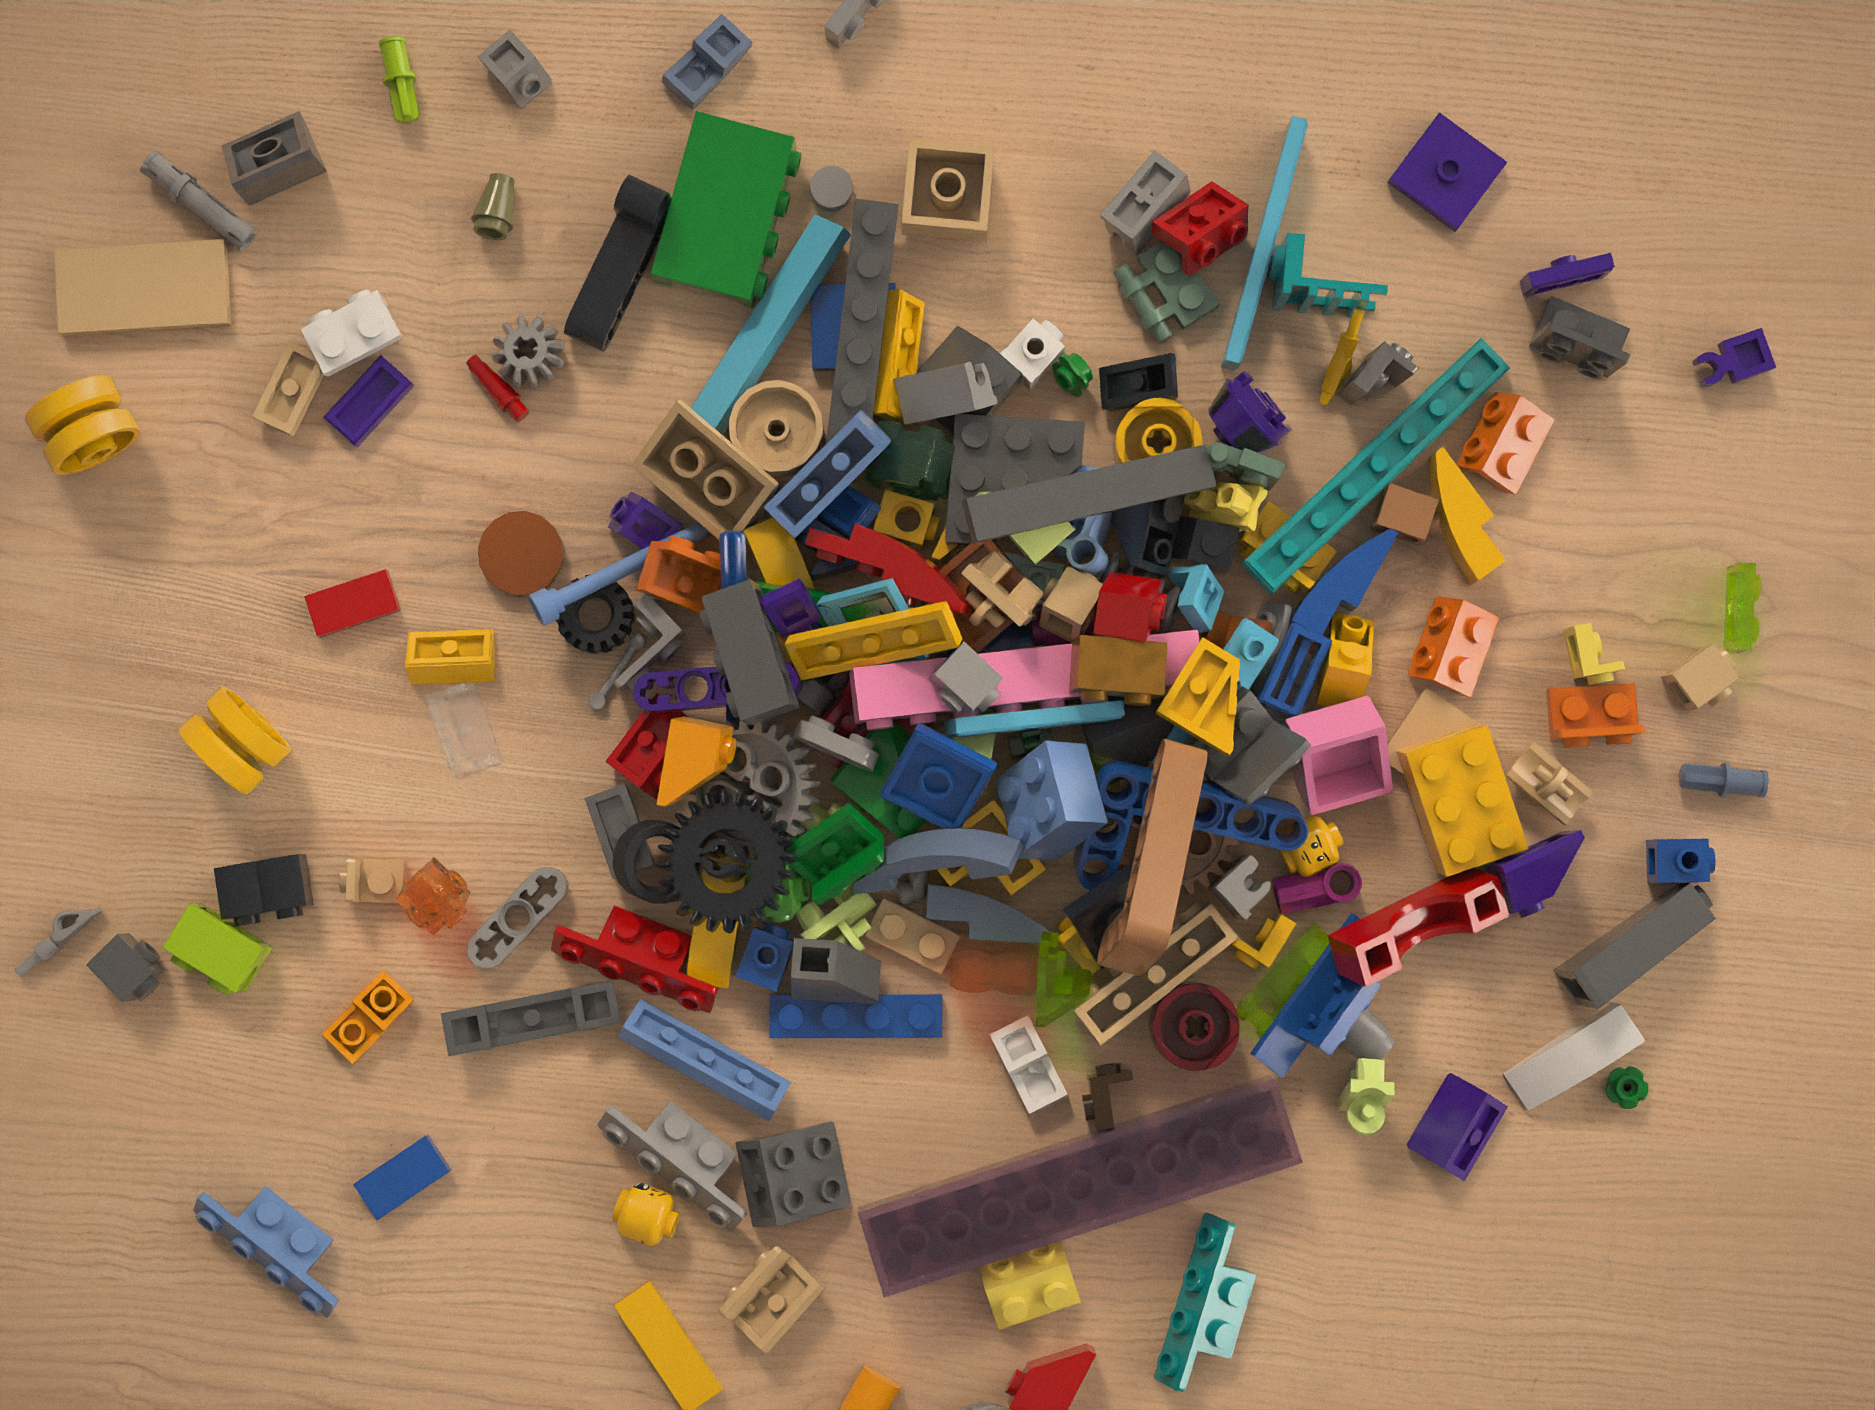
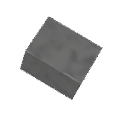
[222,111,327,205]

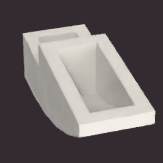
[1503,1003,1645,1111]

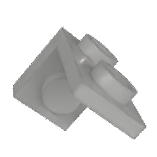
[613,594,685,692]

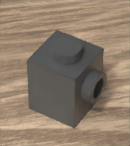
[86,933,165,1002]

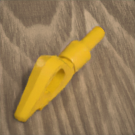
[1319,308,1365,405]

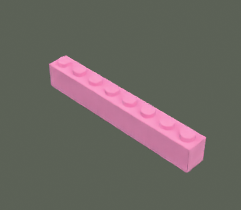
[849,630,1199,730]

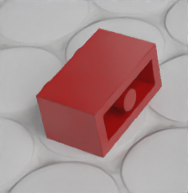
[1093,572,1167,642]

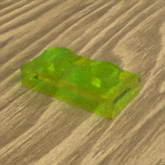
[1723,562,1761,653]

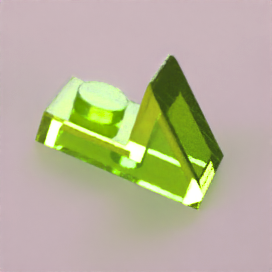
[1035,932,1092,1027]

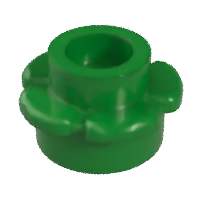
[1605,1066,1648,1109]

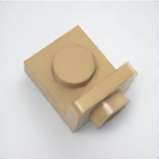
[339,859,407,903]

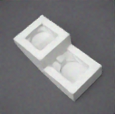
[989,1015,1069,1116]

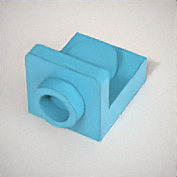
[1168,564,1224,633]

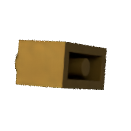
[1069,635,1167,706]

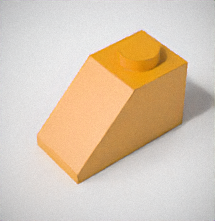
[656,716,736,807]

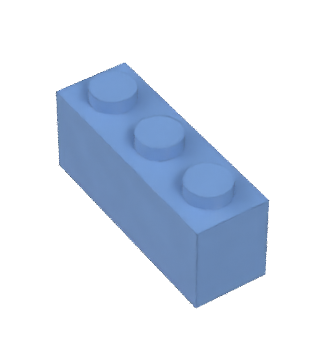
[763,410,892,538]

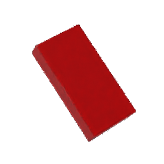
[304,569,401,638]

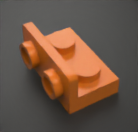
[1546,683,1645,748]

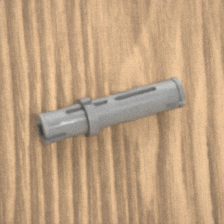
[140,151,258,251]

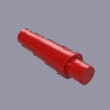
[466,355,529,422]

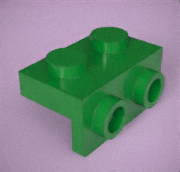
[786,803,884,905]

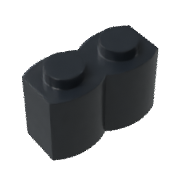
[213,854,314,927]

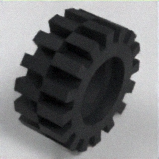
[555,574,635,654]

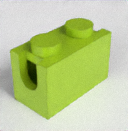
[162,903,273,995]

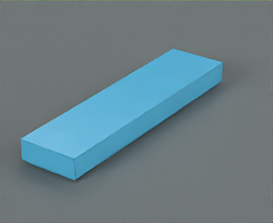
[944,700,1125,738]

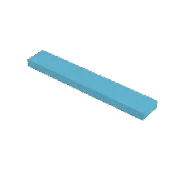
[1221,116,1308,371]
[691,214,851,435]

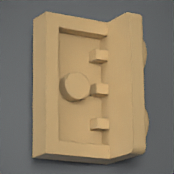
[718,1246,826,1353]

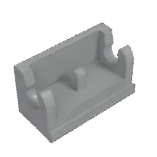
[1100,151,1191,256]
[894,362,998,425]
[1208,855,1271,920]

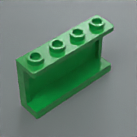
[651,111,802,308]

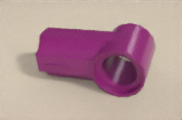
[1272,864,1362,915]

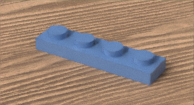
[618,999,791,1121]

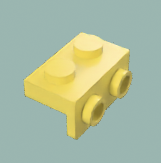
[978,1238,1081,1330]

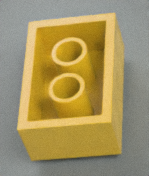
[1396,724,1529,877]

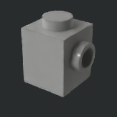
[929,642,1003,715]

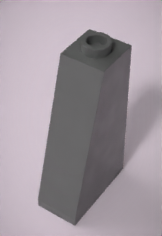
[1554,883,1716,1009]

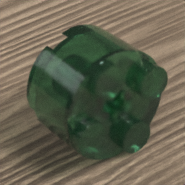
[863,420,955,501]

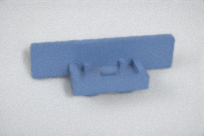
[193,1186,339,1317]

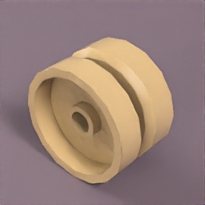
[729,380,826,486]

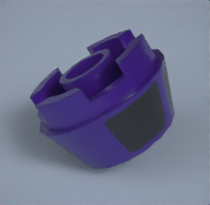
[1208,371,1292,453]

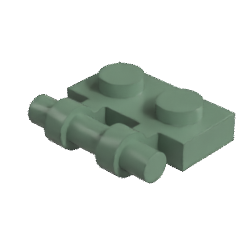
[1113,241,1220,344]
[1207,443,1285,491]

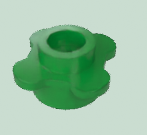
[1052,353,1093,397]

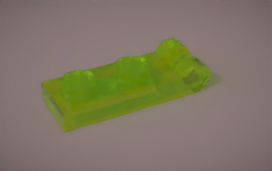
[1236,923,1329,1037]

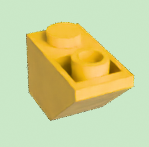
[1316,613,1374,707]

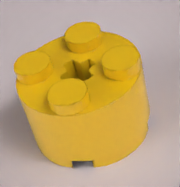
[1113,398,1202,464]

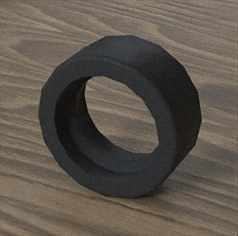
[613,820,700,904]

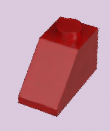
[1005,1343,1097,1410]

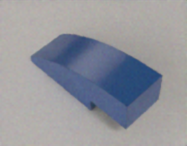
[1289,529,1398,635]

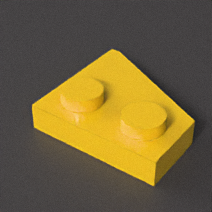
[1156,637,1240,758]

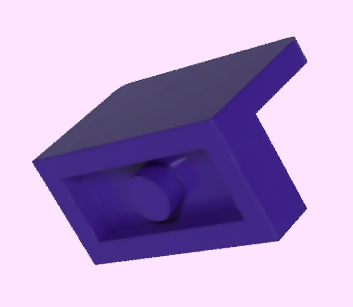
[1407,1073,1508,1181]

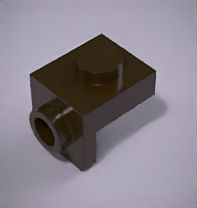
[1082,1063,1133,1130]

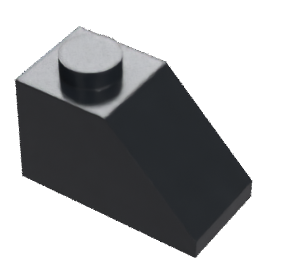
[1170,516,1240,576]

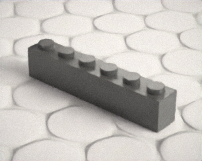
[826,199,899,444]

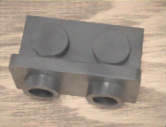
[1338,341,1418,405]

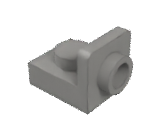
[478,30,552,107]

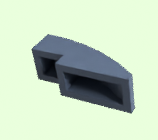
[926,884,1056,944]

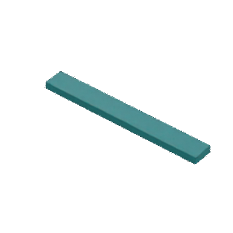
[1240,338,1510,596]

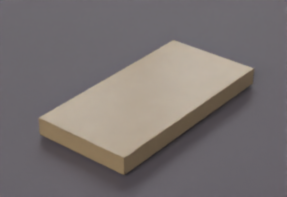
[54,239,231,336]

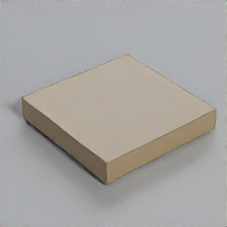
[1387,687,1497,777]

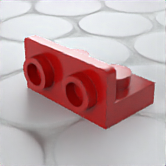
[1152,181,1249,276]
[605,693,688,800]

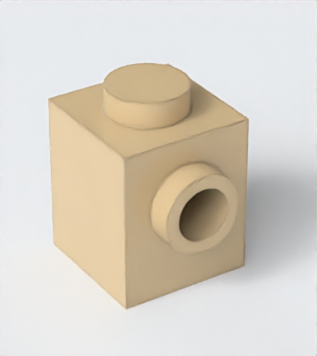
[1039,566,1103,643]
[1661,643,1739,711]

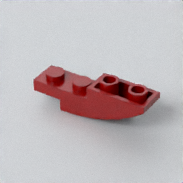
[805,524,973,619]

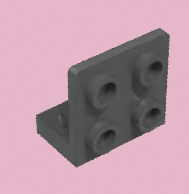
[1529,296,1630,379]
[1183,686,1311,805]
[735,1122,851,1227]

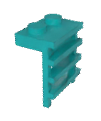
[1268,233,1388,318]

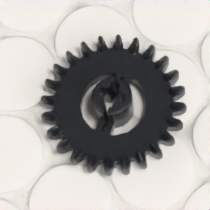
[656,789,798,934]

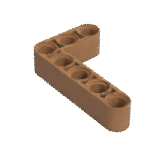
[1097,738,1208,977]

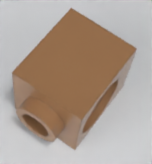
[1370,484,1441,545]

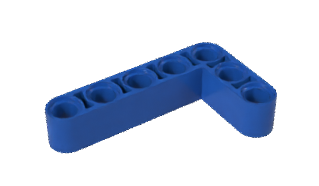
[1073,760,1308,890]

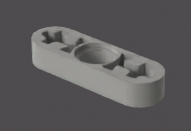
[467,867,568,969]

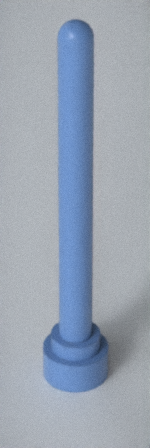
[528,522,712,626]

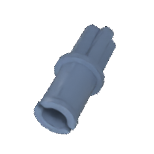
[1678,763,1769,798]

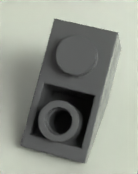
[791,938,881,1004]

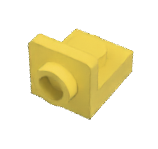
[1564,623,1625,685]

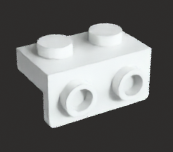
[301,290,403,377]

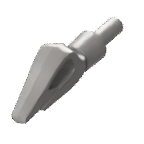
[15,908,103,977]

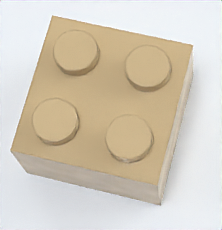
[901,139,995,243]

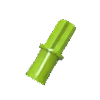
[379,36,419,123]

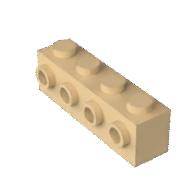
[1072,901,1239,1045]

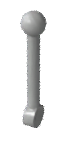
[589,633,646,710]

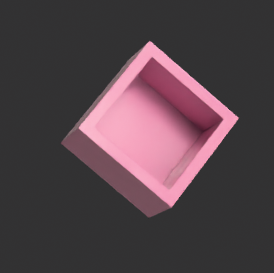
[1285,696,1393,816]

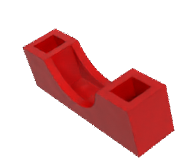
[1327,868,1509,987]

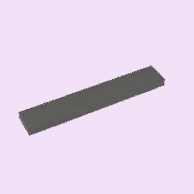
[961,444,1216,544]

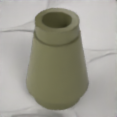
[471,173,515,240]

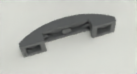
[441,980,621,1056]

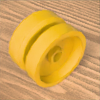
[25,375,141,475]
[178,685,292,795]

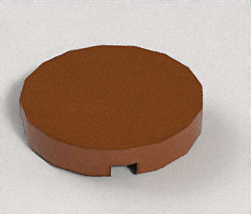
[478,511,565,597]

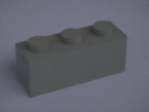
[700,579,800,725]

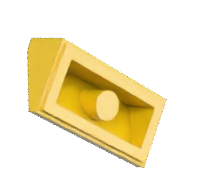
[405,629,495,685]

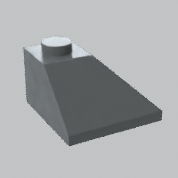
[916,326,1023,435]

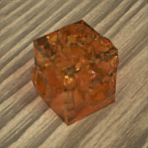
[396,857,471,935]

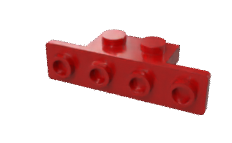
[551,905,718,1013]

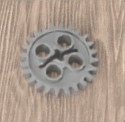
[688,719,820,858]

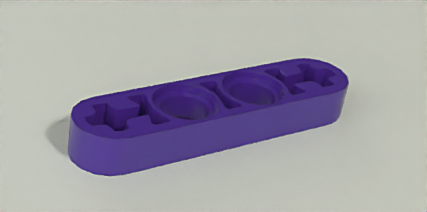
[633,662,803,713]

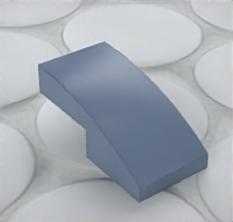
[662,14,753,110]

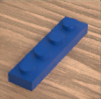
[769,994,942,1038]

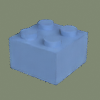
[996,741,1108,861]

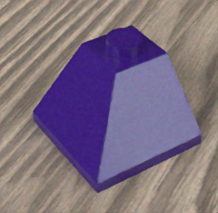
[1484,830,1585,918]

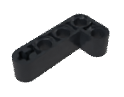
[564,175,672,352]

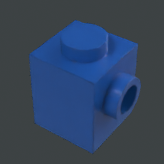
[1646,838,1716,883]
[735,922,794,992]

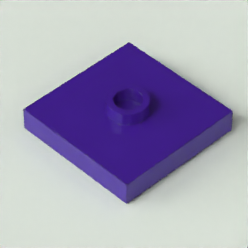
[1387,112,1507,232]

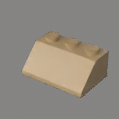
[631,399,779,540]

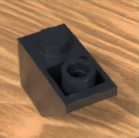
[1111,495,1185,577]

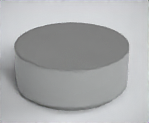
[810,166,853,211]

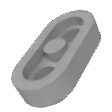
[793,716,880,772]

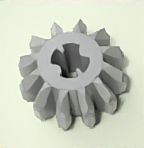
[491,315,565,389]

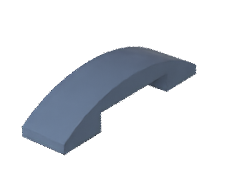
[852,828,1023,894]

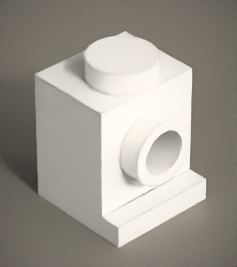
[1000,318,1065,390]

